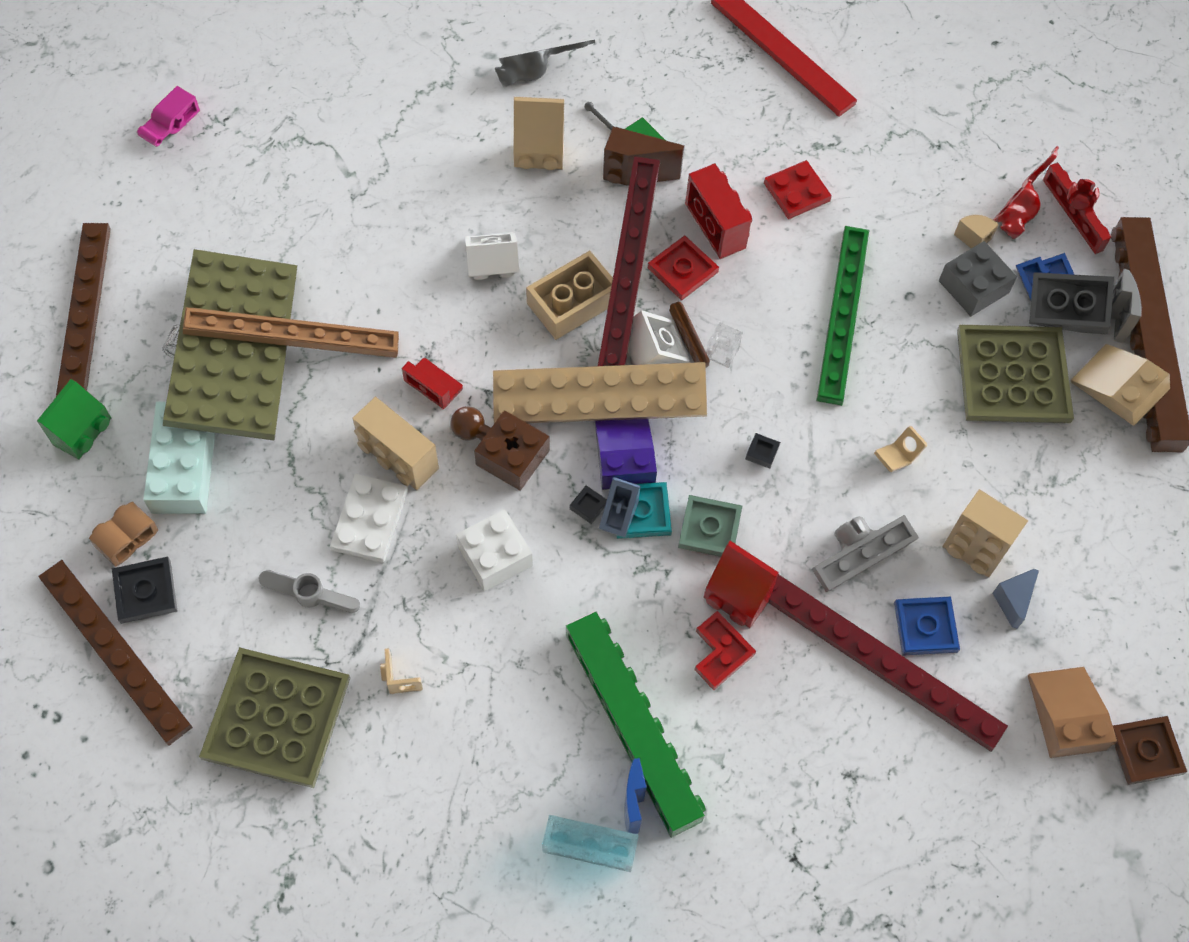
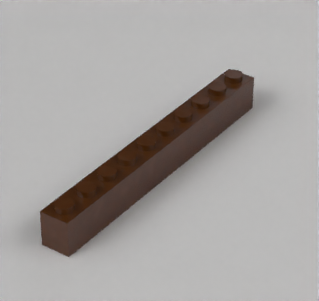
[1111,217,1189,452]

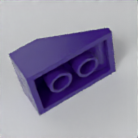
[595,419,657,490]

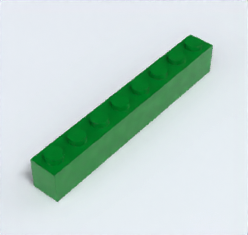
[566,611,706,838]

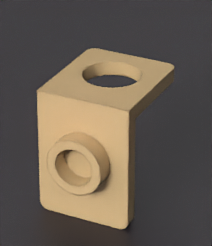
[874,426,927,472]
[380,648,423,694]

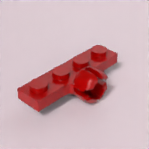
[1043,162,1111,254]

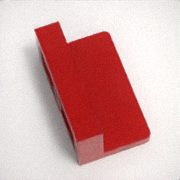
[402,358,463,409]

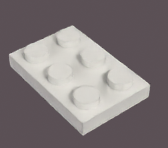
[330,474,408,563]

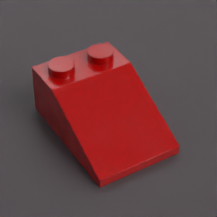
[703,541,779,628]

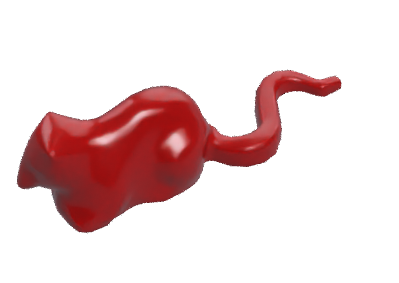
[993,146,1059,239]

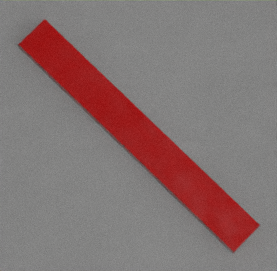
[711,0,857,117]

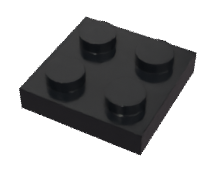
[112,556,178,624]

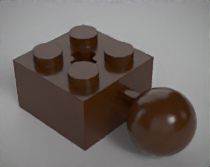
[450,406,550,491]

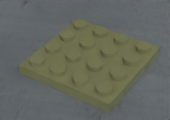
[957,325,1074,423]
[199,647,350,788]

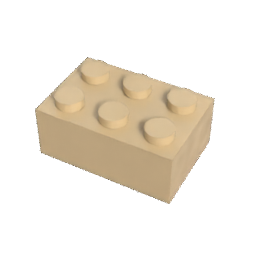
[526,250,613,340]
[352,396,439,490]
[942,489,1028,577]

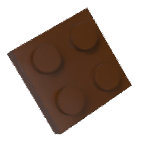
[1113,716,1187,785]

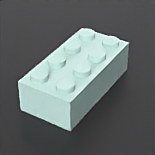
[143,402,215,514]

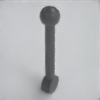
[584,102,619,130]

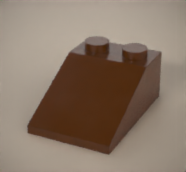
[603,126,685,186]

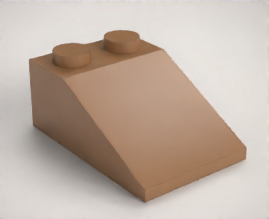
[1028,667,1117,758]

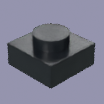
[745,433,781,469]
[570,485,607,524]

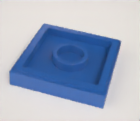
[894,596,960,656]

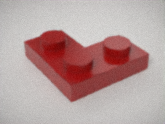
[694,611,756,690]

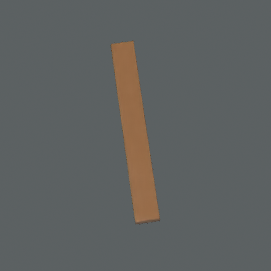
[183,307,399,358]

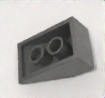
[1029,273,1114,334]

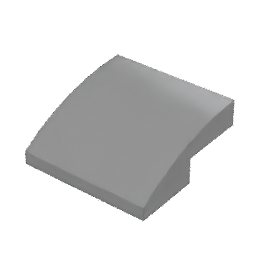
[1111,269,1141,343]

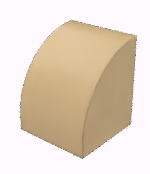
[954,215,999,248]

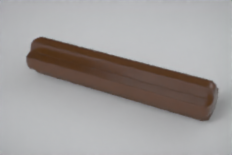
[669,301,710,368]

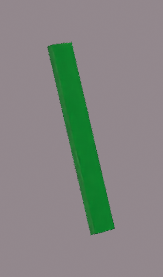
[816,226,870,406]

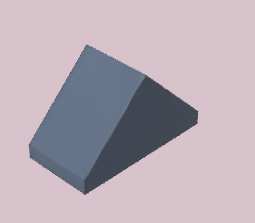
[599,478,640,537]
[992,569,1039,629]

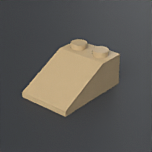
[513,97,564,170]
[1071,344,1170,426]

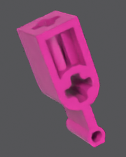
[137,86,200,147]

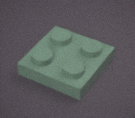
[678,495,742,557]

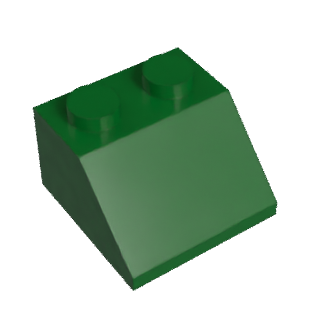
[37,379,112,460]

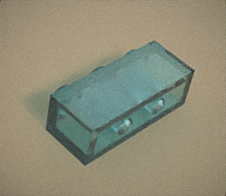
[542,815,639,872]

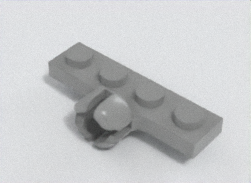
[812,514,919,593]

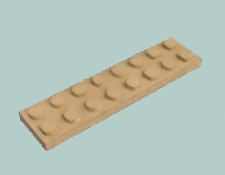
[493,362,707,423]

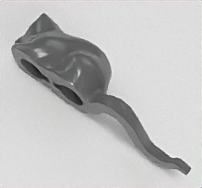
[495,39,595,86]

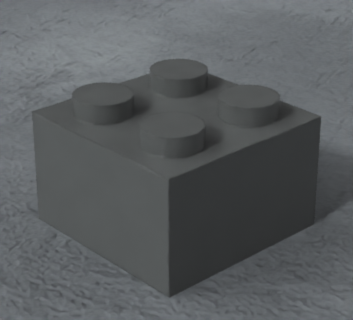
[939,241,1017,317]

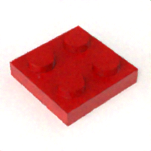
[764,160,832,220]
[647,235,719,301]

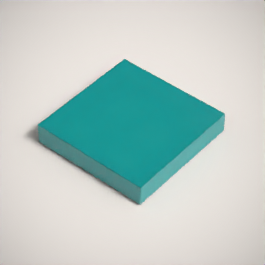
[617,482,672,539]

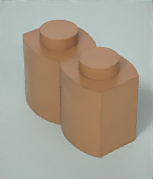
[89,501,158,567]

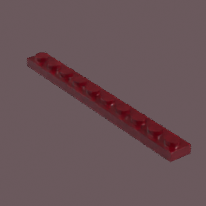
[598,156,660,366]
[768,574,1008,752]

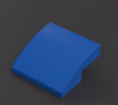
[1016,253,1075,301]
[624,758,646,836]

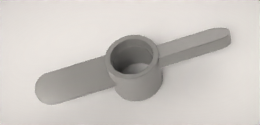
[259,570,360,613]

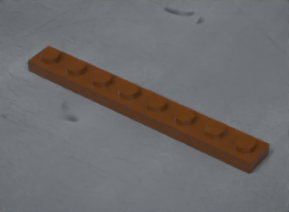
[56,223,111,396]
[38,560,193,746]

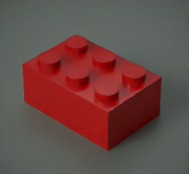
[685,163,752,259]

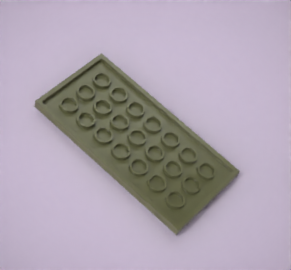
[163,249,298,441]

